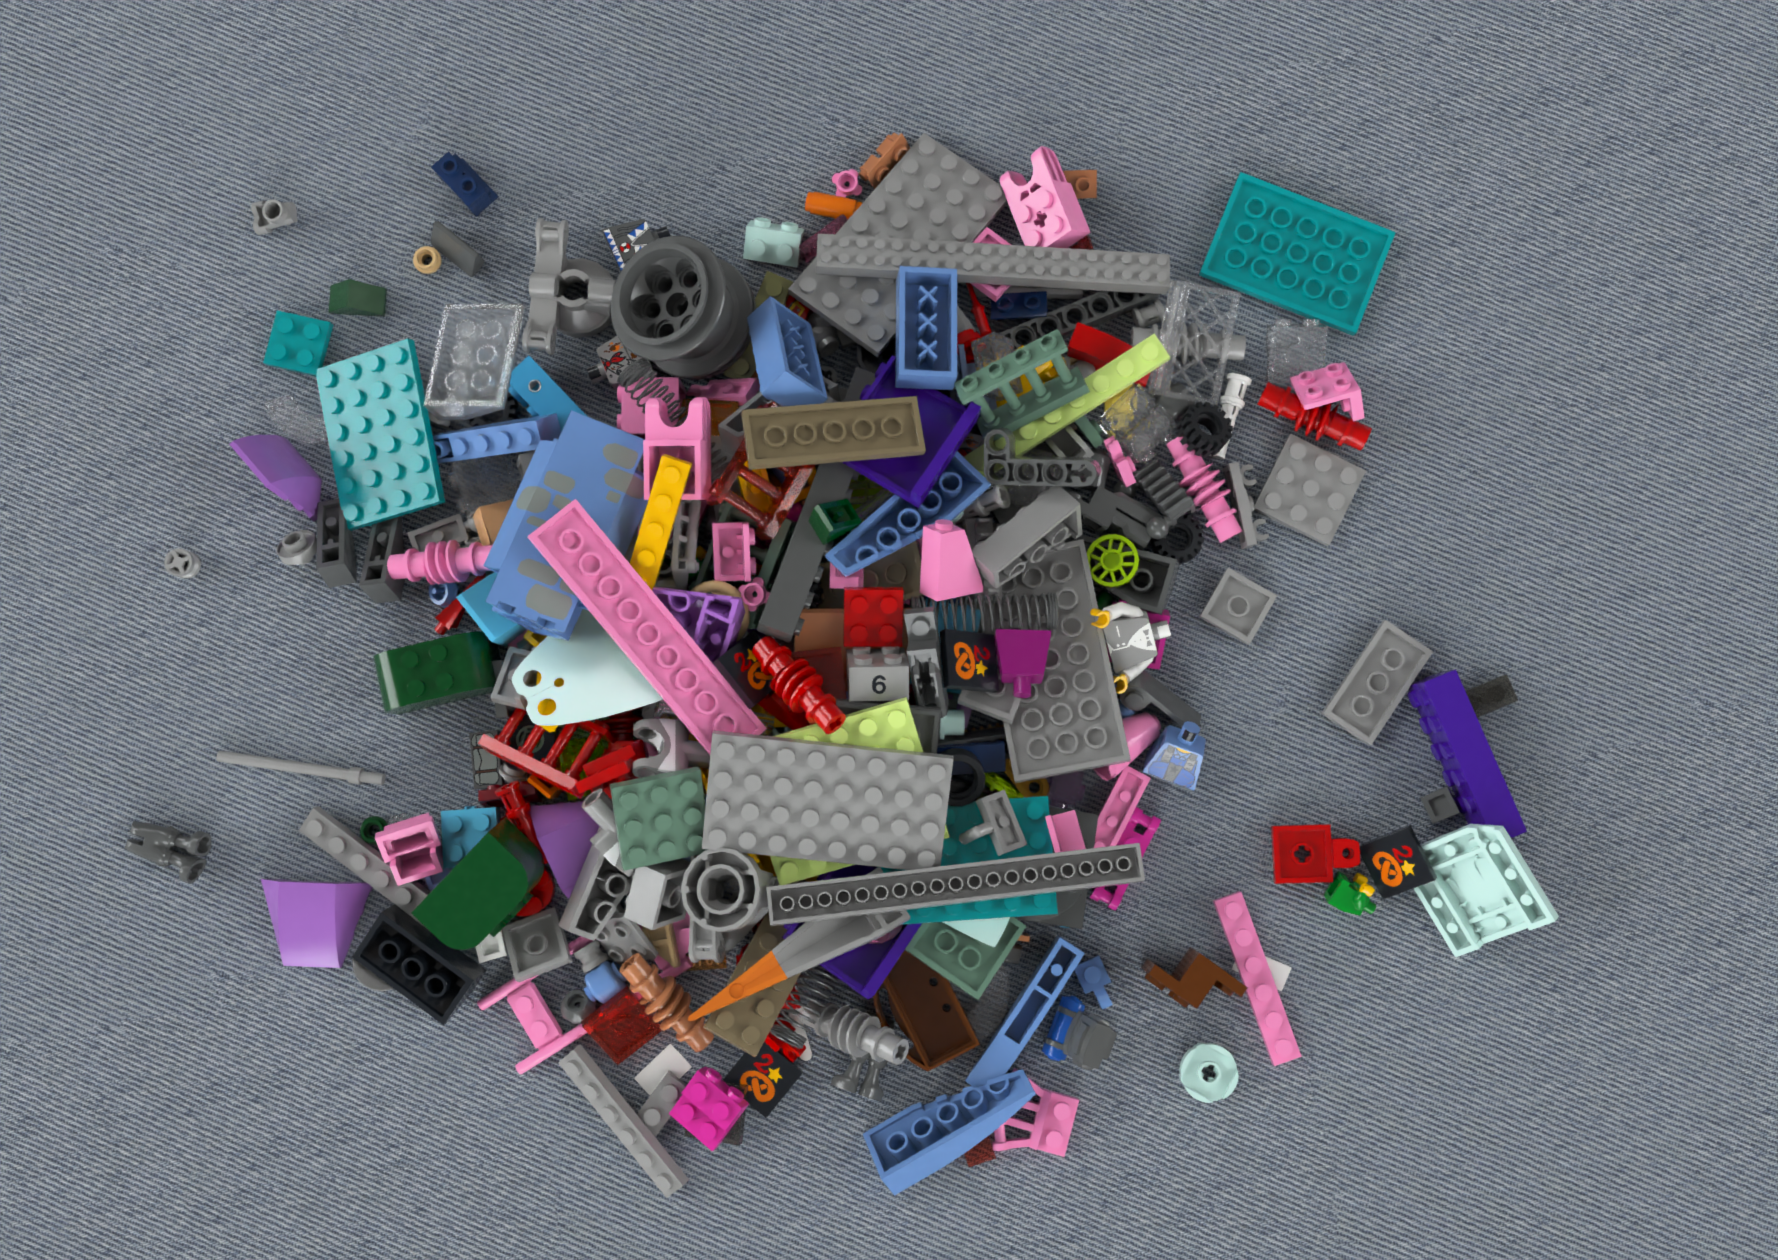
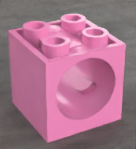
[617,377,686,439]

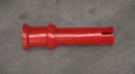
[495,780,548,864]

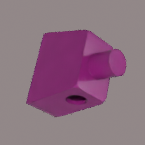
[994,629,1051,698]

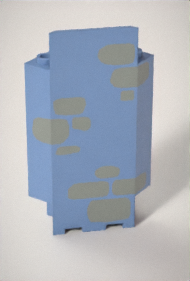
[483,410,648,641]

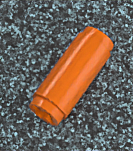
[805,191,863,221]

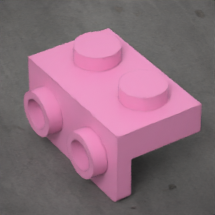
[712,521,756,582]

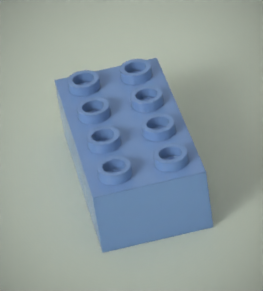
[895,266,957,390]
[747,296,828,407]

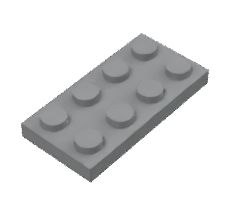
[1321,620,1433,746]

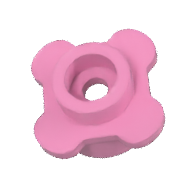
[832,169,862,198]
[738,577,770,611]

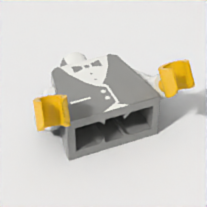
[1090,602,1171,694]

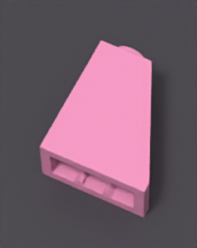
[920,519,984,601]

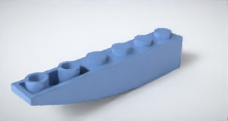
[432,413,561,464]
[965,934,1085,1088]

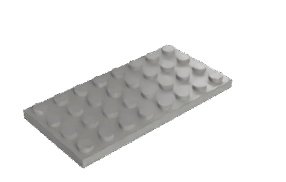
[788,133,1008,357]
[984,539,1131,783]
[702,730,954,870]

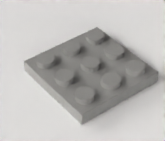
[1254,433,1366,546]

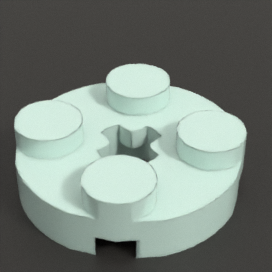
[1179,1042,1239,1103]

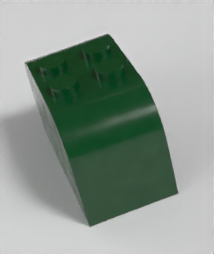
[373,631,501,715]
[411,817,544,950]

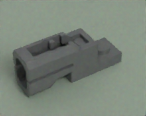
[1066,485,1162,550]
[904,606,949,718]

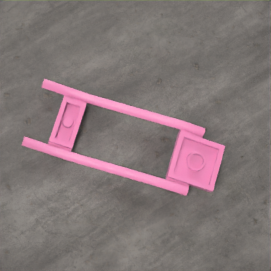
[477,912,693,1074]

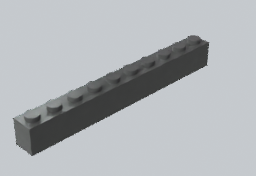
[757,367,876,643]

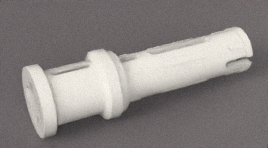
[1209,373,1252,460]
[953,485,1011,525]

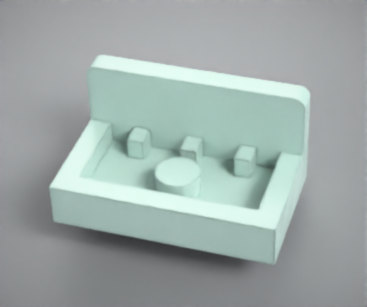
[743,217,805,267]

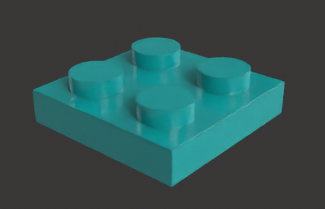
[263,310,334,377]

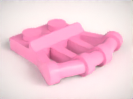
[992,1068,1079,1157]

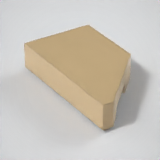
[642,923,681,968]

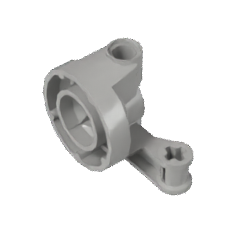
[522,218,616,355]
[681,847,779,963]

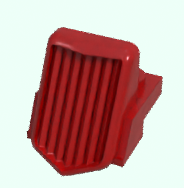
[575,739,646,799]

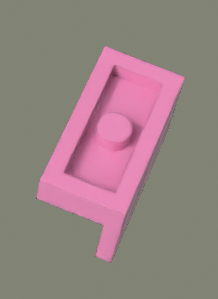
[1045,810,1086,853]

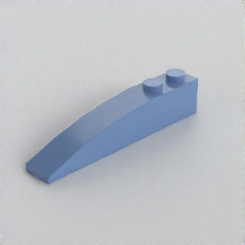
[825,451,991,577]
[863,1069,1036,1196]

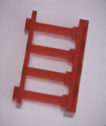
[706,402,816,540]

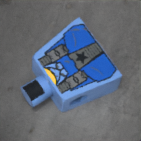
[1143,721,1206,791]

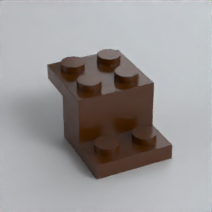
[1141,947,1248,1009]

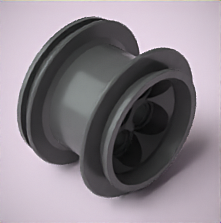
[611,236,756,380]

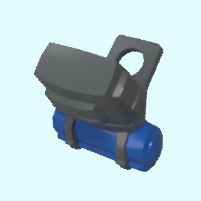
[1041,995,1117,1070]

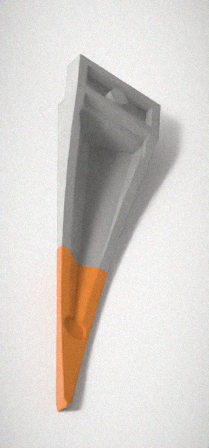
[688,867,911,1021]

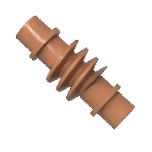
[619,953,714,1052]

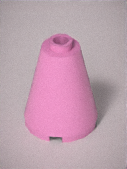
[1093,712,1161,781]

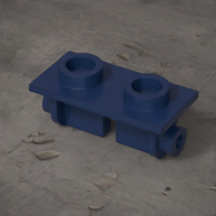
[991,291,1048,321]

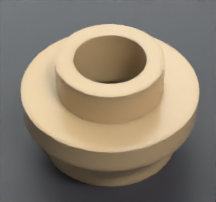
[413,246,442,274]

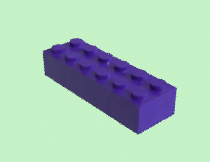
[1408,669,1527,838]

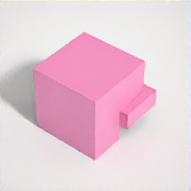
[375,812,443,886]

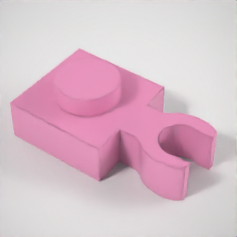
[1103,436,1136,487]

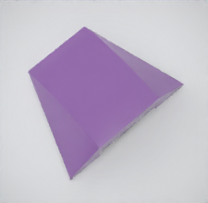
[229,435,322,521]
[652,587,745,673]
[530,801,599,899]
[261,879,373,968]

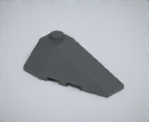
[1065,535,1180,615]

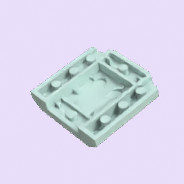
[1414,824,1559,957]

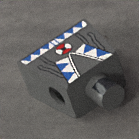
[601,219,671,272]

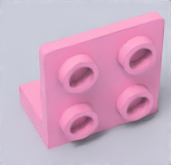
[1290,362,1364,421]

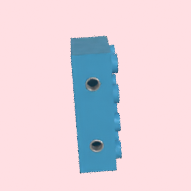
[504,356,588,432]

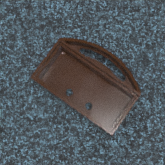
[873,950,980,1071]

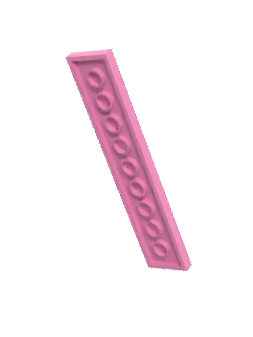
[527,499,767,755]

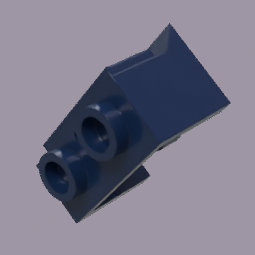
[431,151,499,217]

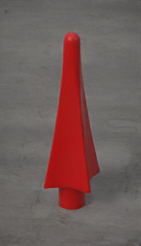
[435,573,486,635]

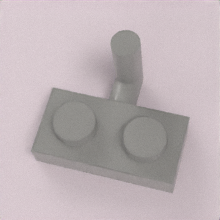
[959,790,1027,856]

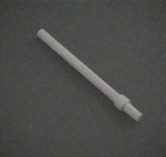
[216,750,386,785]

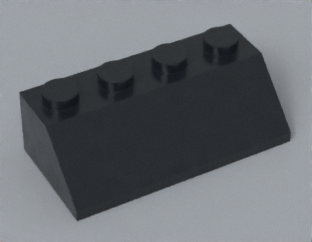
[352,904,487,1025]

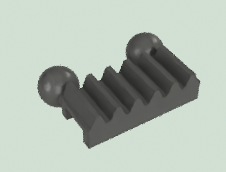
[1114,459,1196,539]

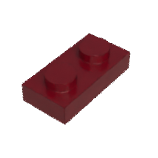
[478,781,542,808]

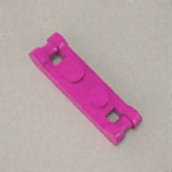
[1089,807,1161,911]

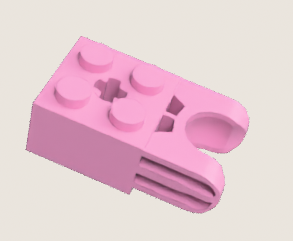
[1000,146,1091,248]
[643,397,711,500]

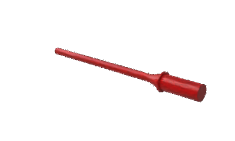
[966,283,992,337]

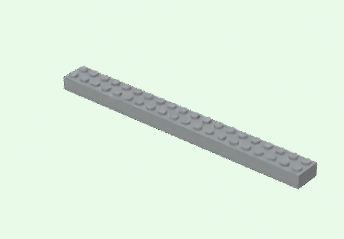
[816,234,1170,294]
[766,843,1145,926]

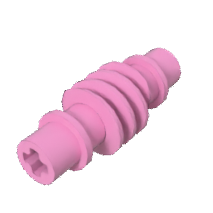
[1166,437,1243,543]
[387,540,493,585]

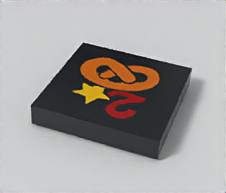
[940,629,999,693]
[713,630,773,709]
[1360,825,1437,899]
[722,1042,803,1118]

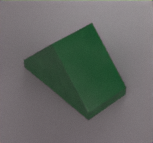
[329,279,387,317]
[808,499,862,545]

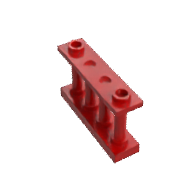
[478,704,616,799]

